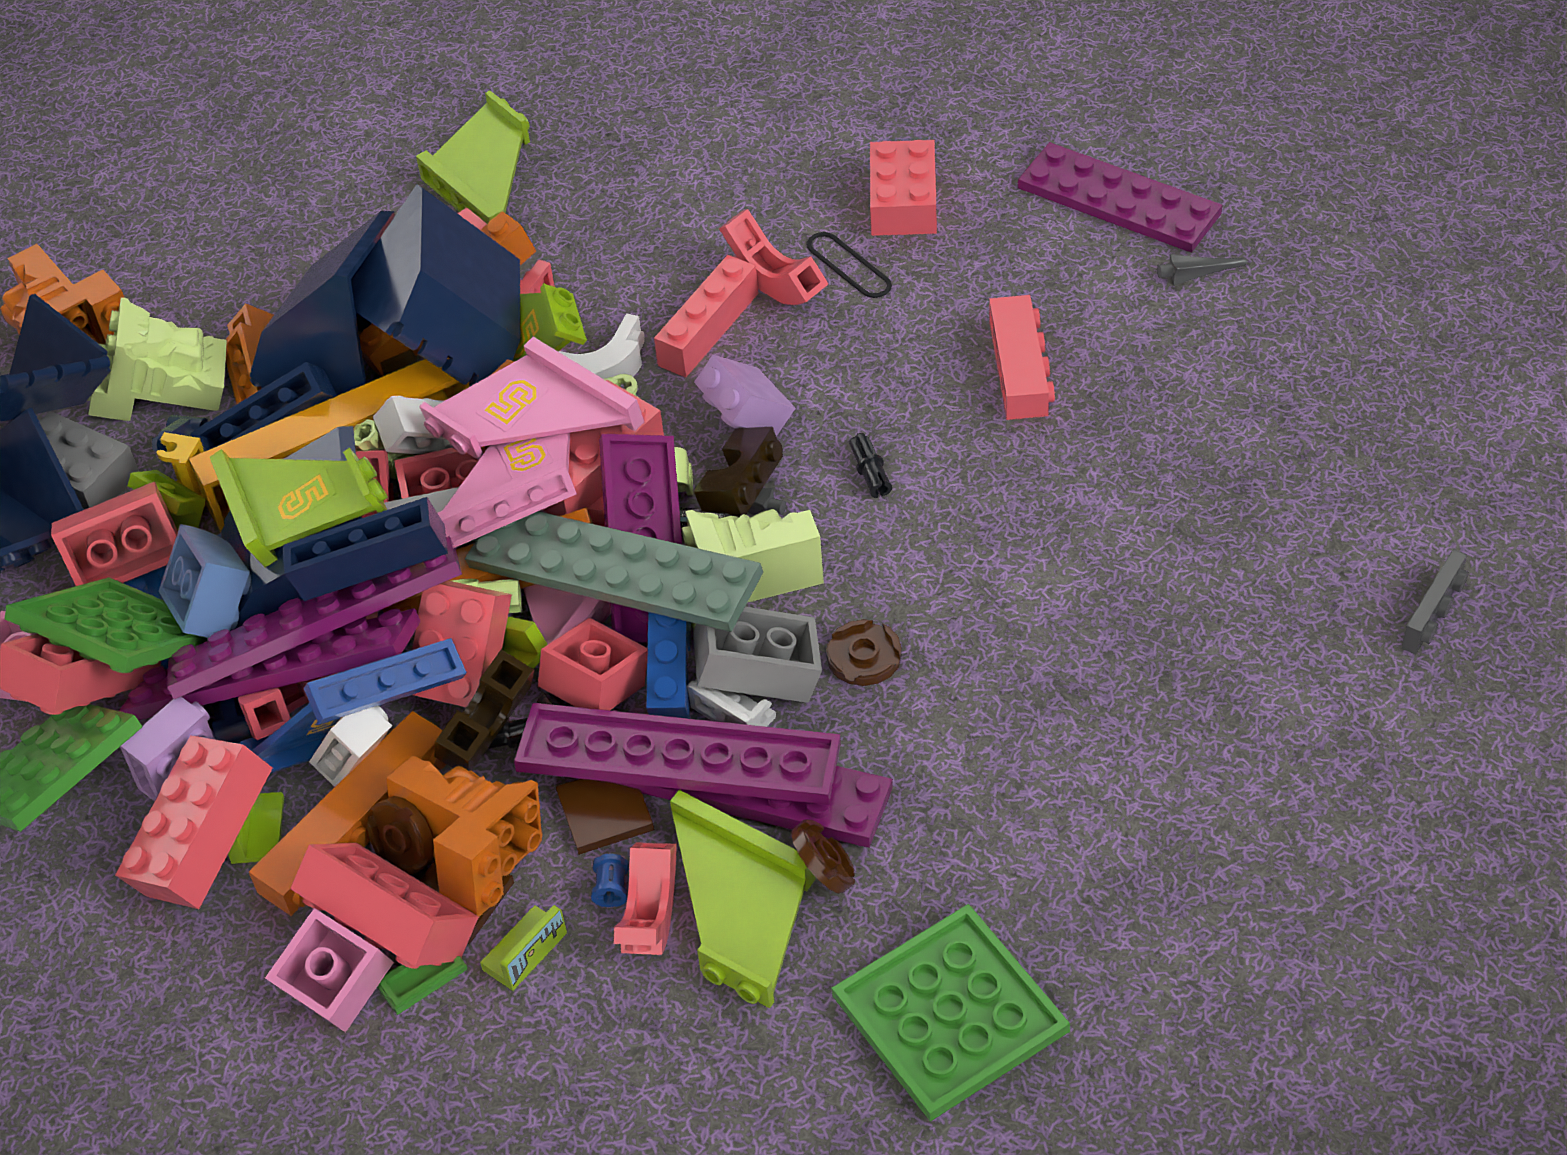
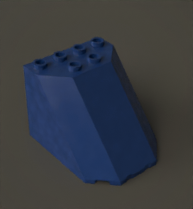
[0,408,84,573]

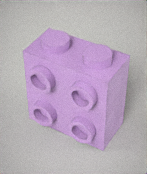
[694,355,796,435]
[120,697,216,801]

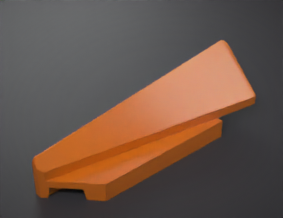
[225,303,274,404]

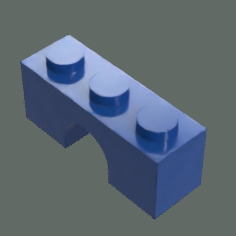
[646,612,691,719]

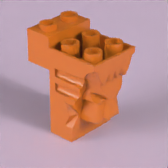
[0,244,124,344]
[386,756,542,917]

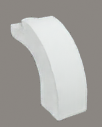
[558,314,645,386]

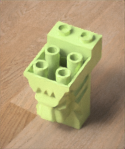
[87,298,227,421]
[682,509,824,631]

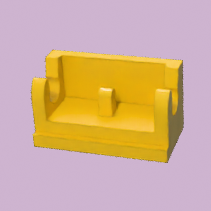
[156,432,205,507]

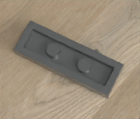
[1402,549,1469,655]

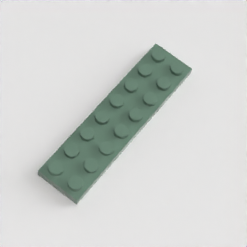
[465,511,763,632]

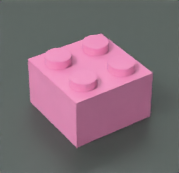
[265,908,394,1033]

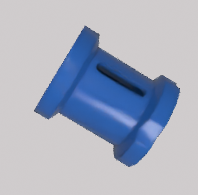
[591,854,629,907]

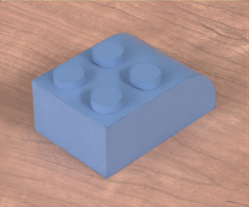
[159,524,251,638]

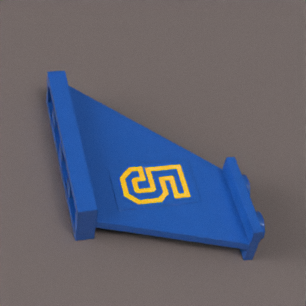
[239,638,467,774]

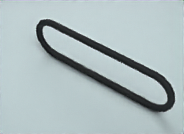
[807,232,892,298]

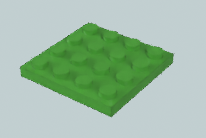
[4,577,208,673]
[0,704,143,832]
[832,904,1070,1122]

